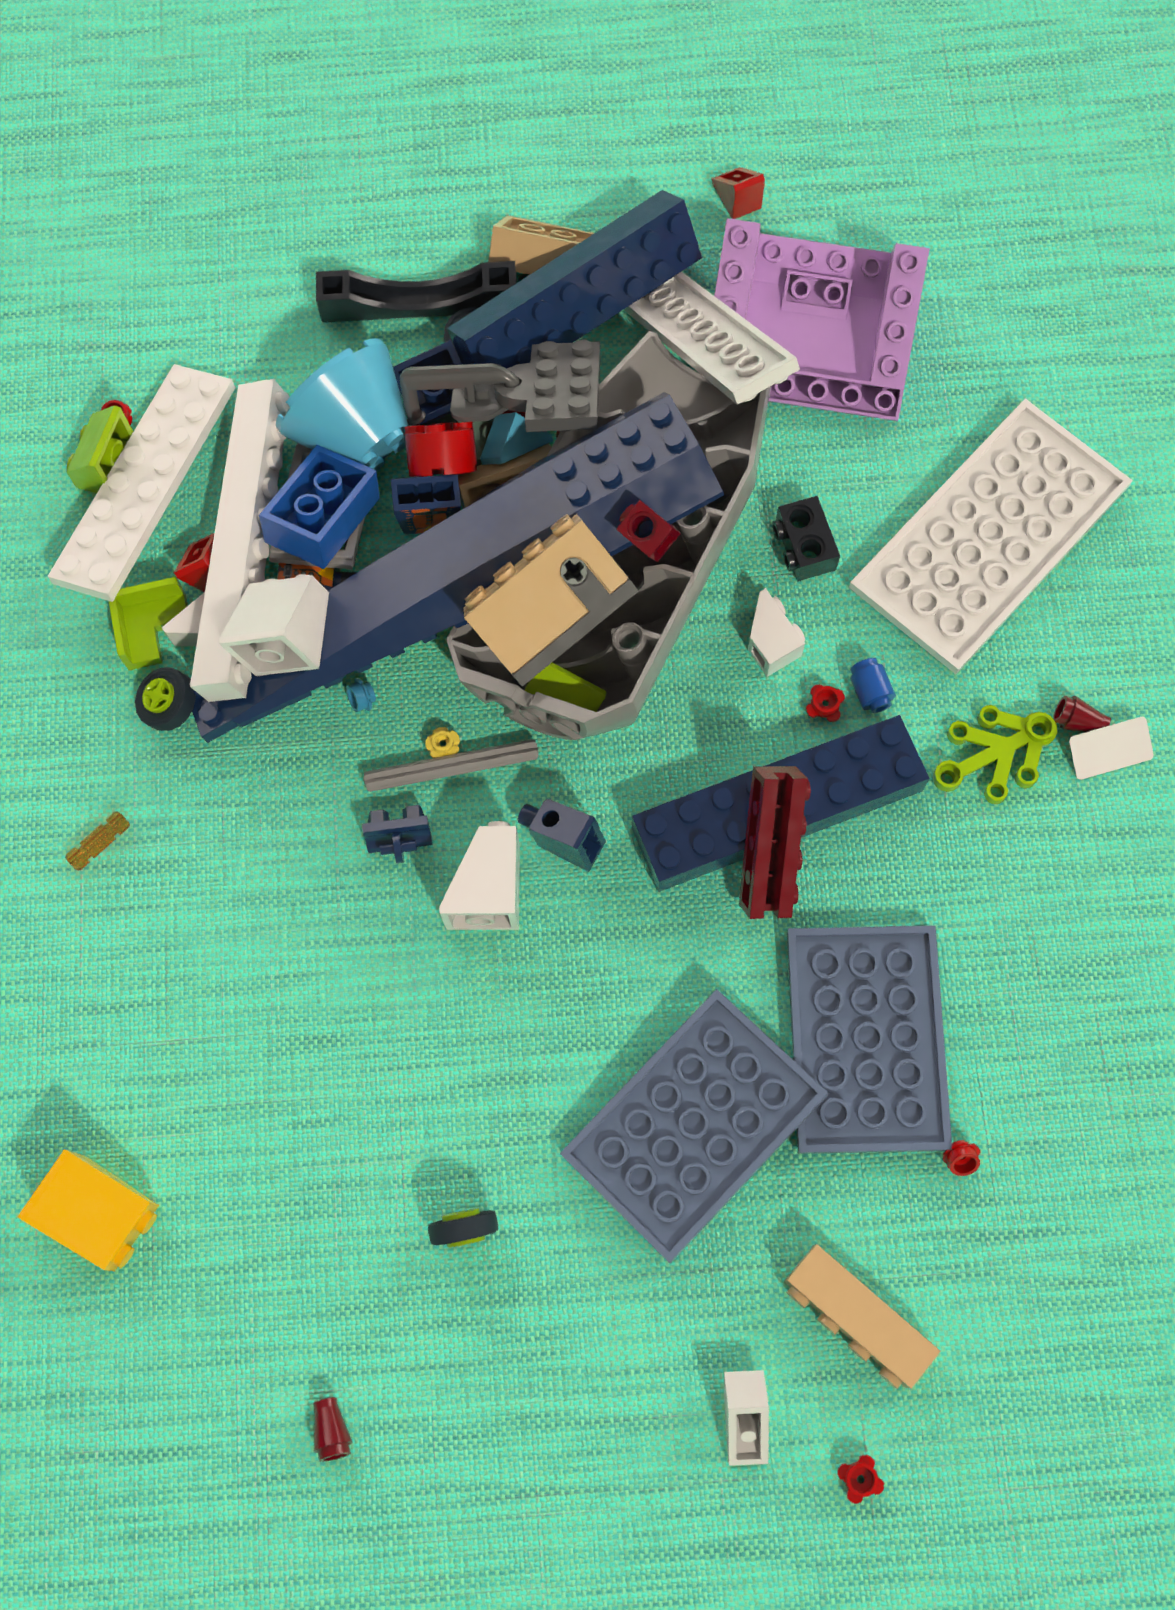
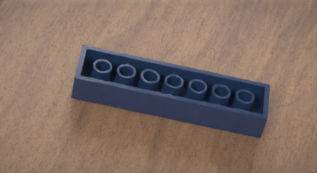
[447,190,702,369]
[631,715,930,892]

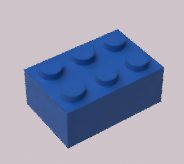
[259,445,380,569]

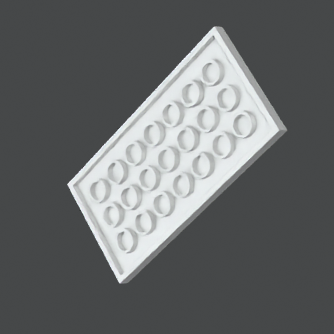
[849,398,1133,674]

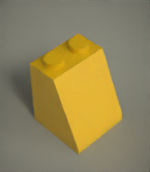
[17,1149,159,1272]

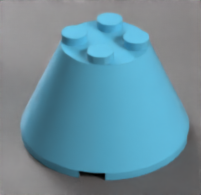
[276,338,408,472]

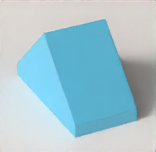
[480,413,553,465]

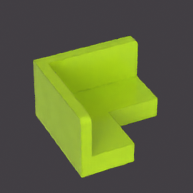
[109,577,188,670]

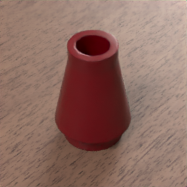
[1053,695,1111,732]
[313,1397,353,1462]

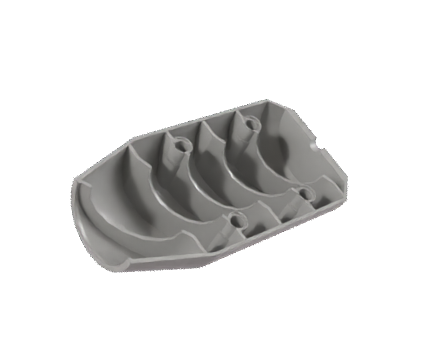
[446,331,771,740]

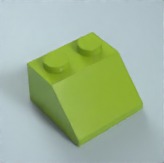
[67,406,133,494]

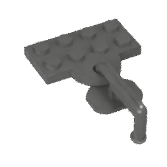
[400,340,601,432]

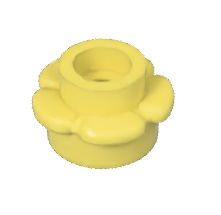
[425,727,460,758]

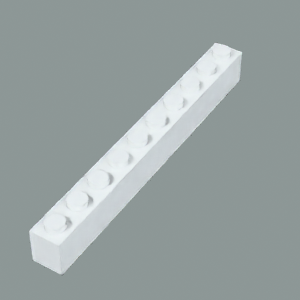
[190,379,290,702]

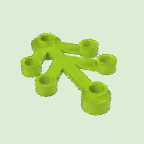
[933,705,1057,805]

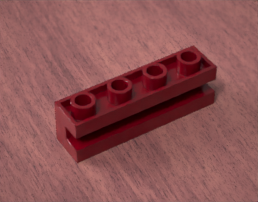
[739,766,811,919]

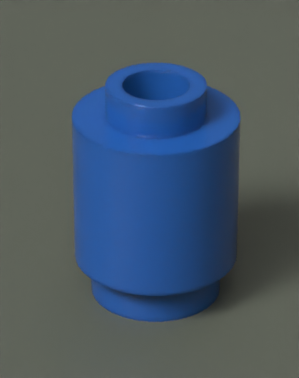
[850,658,896,713]

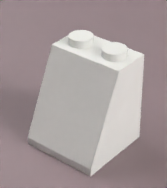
[219,574,329,676]
[440,821,520,930]

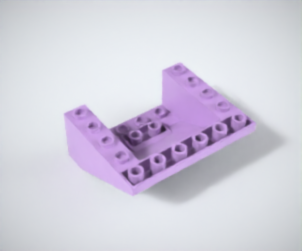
[714,218,930,421]

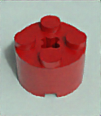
[404,422,477,477]

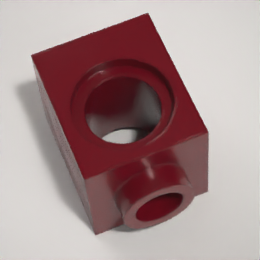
[616,500,681,562]

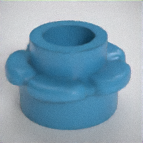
[346,678,376,712]

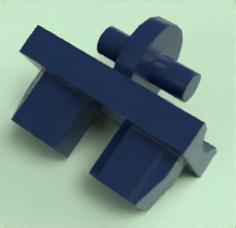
[362,805,432,864]

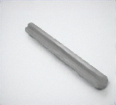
[364,739,539,792]

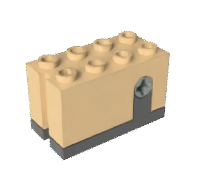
[464,514,639,687]

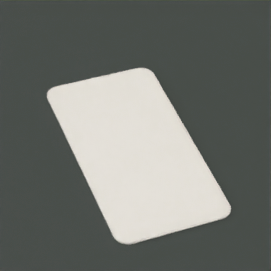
[1069,717,1154,780]

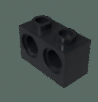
[772,495,840,582]

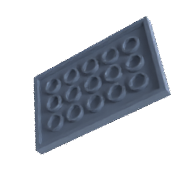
[787,926,952,1154]
[560,989,828,1264]

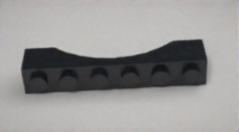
[316,261,517,323]

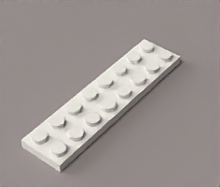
[624,272,800,405]
[48,364,235,602]

